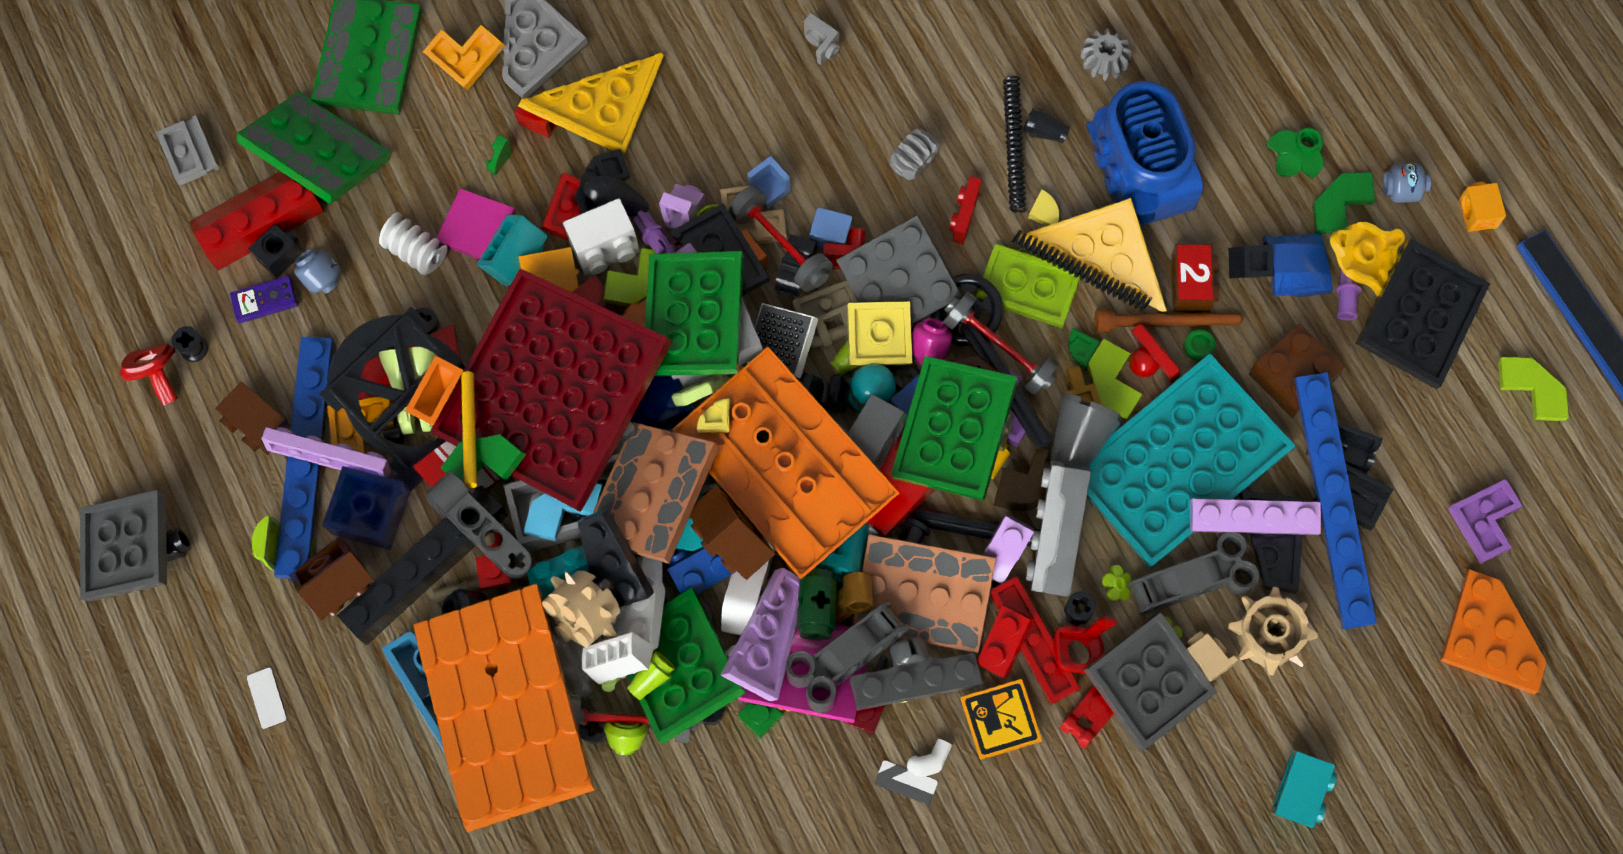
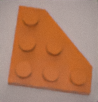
[1440,569,1547,694]

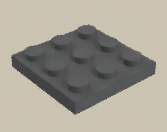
[836,215,962,324]
[80,490,167,602]
[1083,612,1217,750]

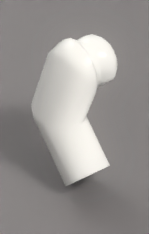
[907,739,952,777]

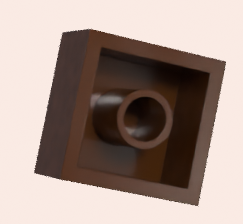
[1249,324,1345,418]
[690,486,775,580]
[289,536,373,620]

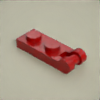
[1059,686,1114,749]

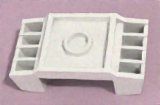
[582,556,665,684]

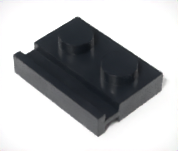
[1314,464,1394,531]

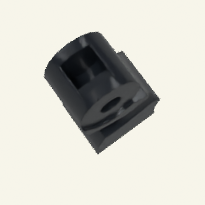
[775,234,817,297]
[796,373,851,413]

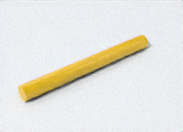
[461,371,477,489]

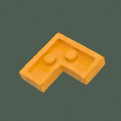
[423,25,505,90]
[327,397,394,454]

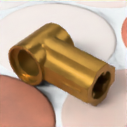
[820,572,873,624]

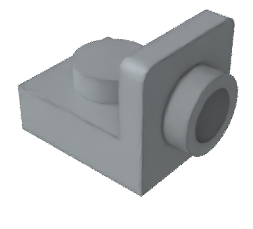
[803,13,840,66]

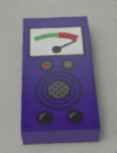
[230,276,298,324]

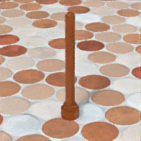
[1094,309,1243,333]

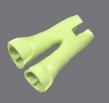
[379,347,437,435]

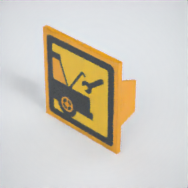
[960,679,1042,760]

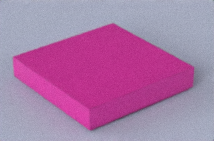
[437,189,516,259]

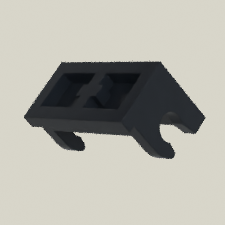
[1305,422,1383,475]

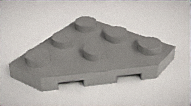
[502,0,588,99]

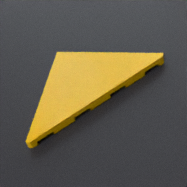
[518,52,664,156]
[1019,198,1167,312]

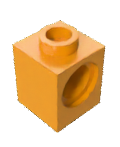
[1459,182,1506,232]

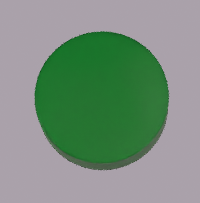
[1183,329,1216,362]

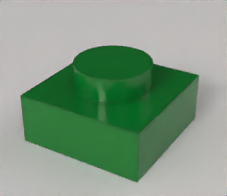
[737,703,783,739]

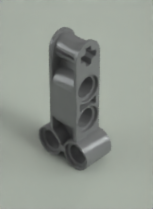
[425,471,531,579]
[1127,532,1259,615]
[786,602,909,713]

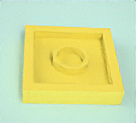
[847,301,912,366]

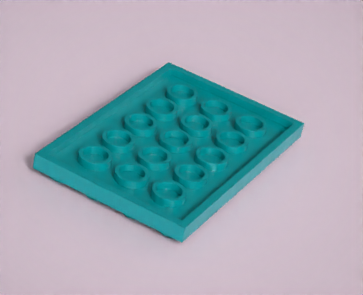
[1087,354,1295,569]

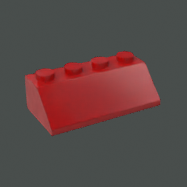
[189,171,324,271]

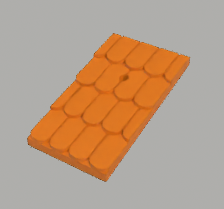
[672,347,899,579]
[413,584,595,832]

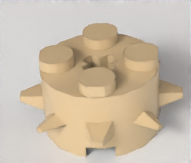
[542,571,620,647]
[1228,587,1319,675]

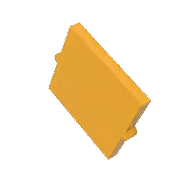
[518,247,579,292]

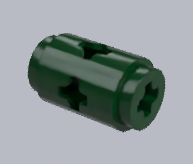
[797,569,838,641]

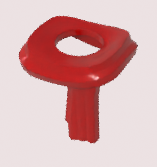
[119,343,177,406]
[1054,616,1117,674]

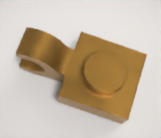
[1064,365,1102,405]

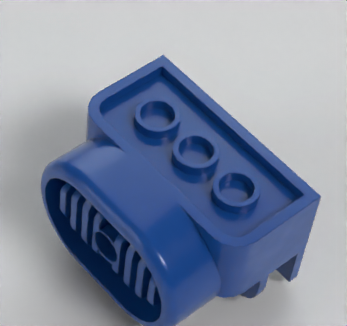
[1086,81,1203,226]

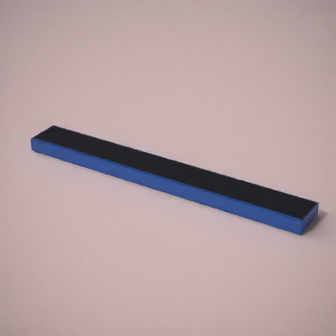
[1517,230,1623,401]

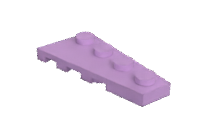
[721,568,800,701]

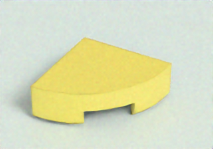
[1028,189,1059,226]
[697,399,730,433]

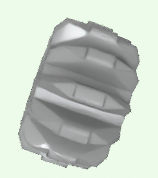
[1080,28,1132,81]
[890,128,939,180]

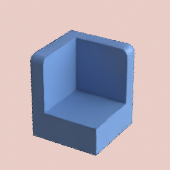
[747,156,791,209]
[809,207,852,249]

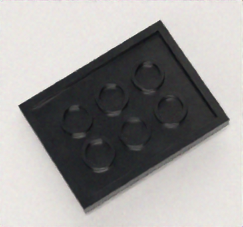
[1355,238,1490,389]

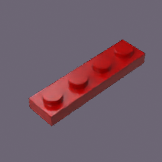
[989,576,1080,705]

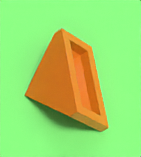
[405,355,463,426]

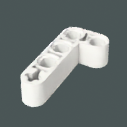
[721,537,776,636]

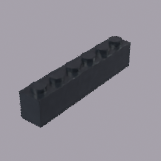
[337,485,508,646]

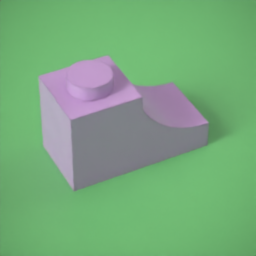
[659,184,706,230]
[982,512,1034,584]

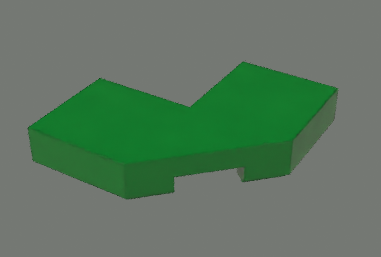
[1312,172,1375,234]
[441,434,526,483]

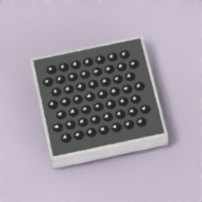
[746,303,819,378]

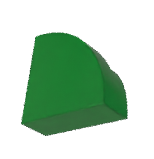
[486,135,512,175]
[1068,328,1100,370]

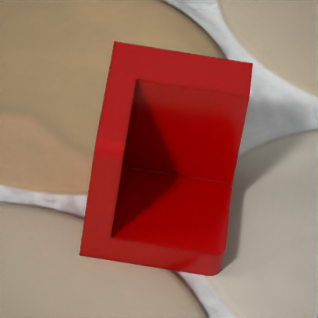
[514,107,557,138]

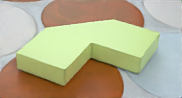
[671,374,729,406]

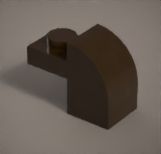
[994,448,1050,512]

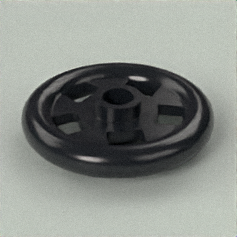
[930,274,1003,346]

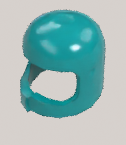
[847,363,896,414]

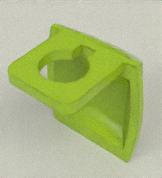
[252,516,314,571]

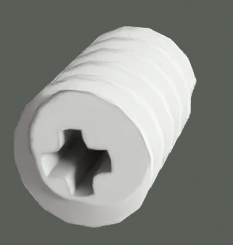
[379,212,448,275]

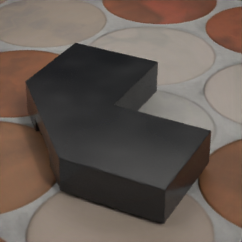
[573,149,630,215]

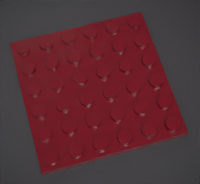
[430,268,672,512]

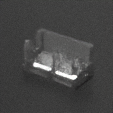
[553,636,593,702]

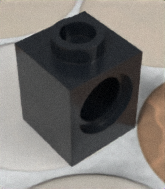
[248,224,302,279]
[1228,245,1274,279]

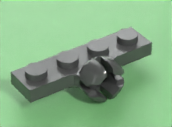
[849,637,983,711]

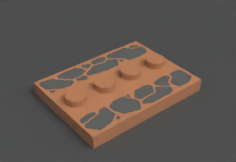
[593,422,719,564]
[852,534,996,653]

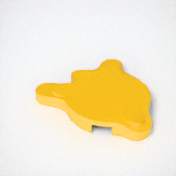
[1330,222,1405,297]

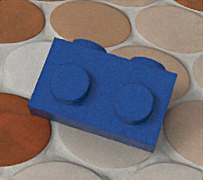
[662,547,732,594]

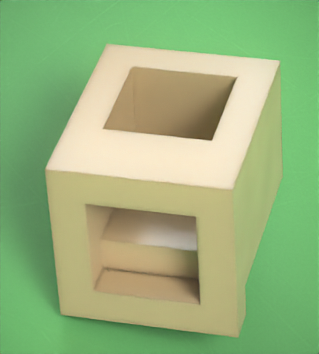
[1186,631,1238,683]

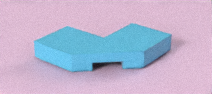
[523,483,603,541]

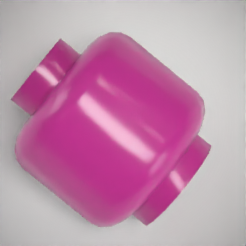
[911,318,952,365]

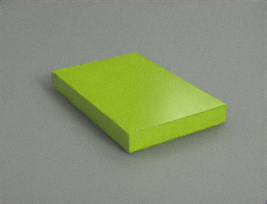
[976,243,1080,329]

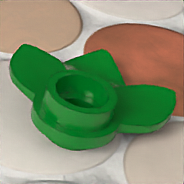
[1266,128,1324,179]

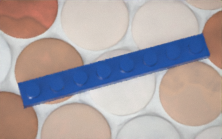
[274,337,334,579]
[1294,372,1377,630]

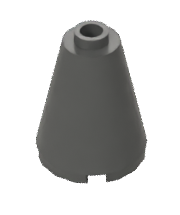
[1049,393,1122,469]

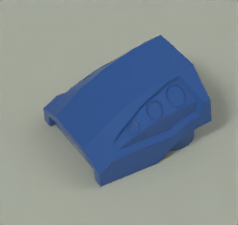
[1262,234,1333,297]

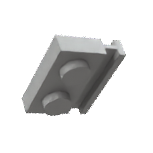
[156,115,220,186]

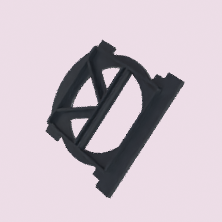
[319,307,465,495]

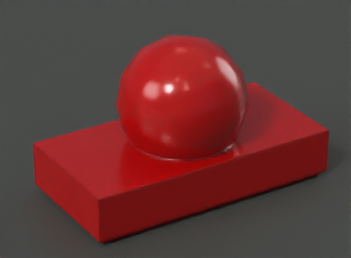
[1129,324,1180,383]

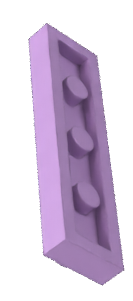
[261,427,391,483]
[1190,499,1321,535]

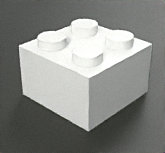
[563,198,640,276]

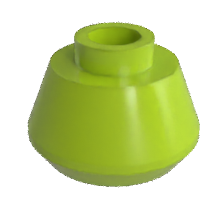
[604,714,649,755]

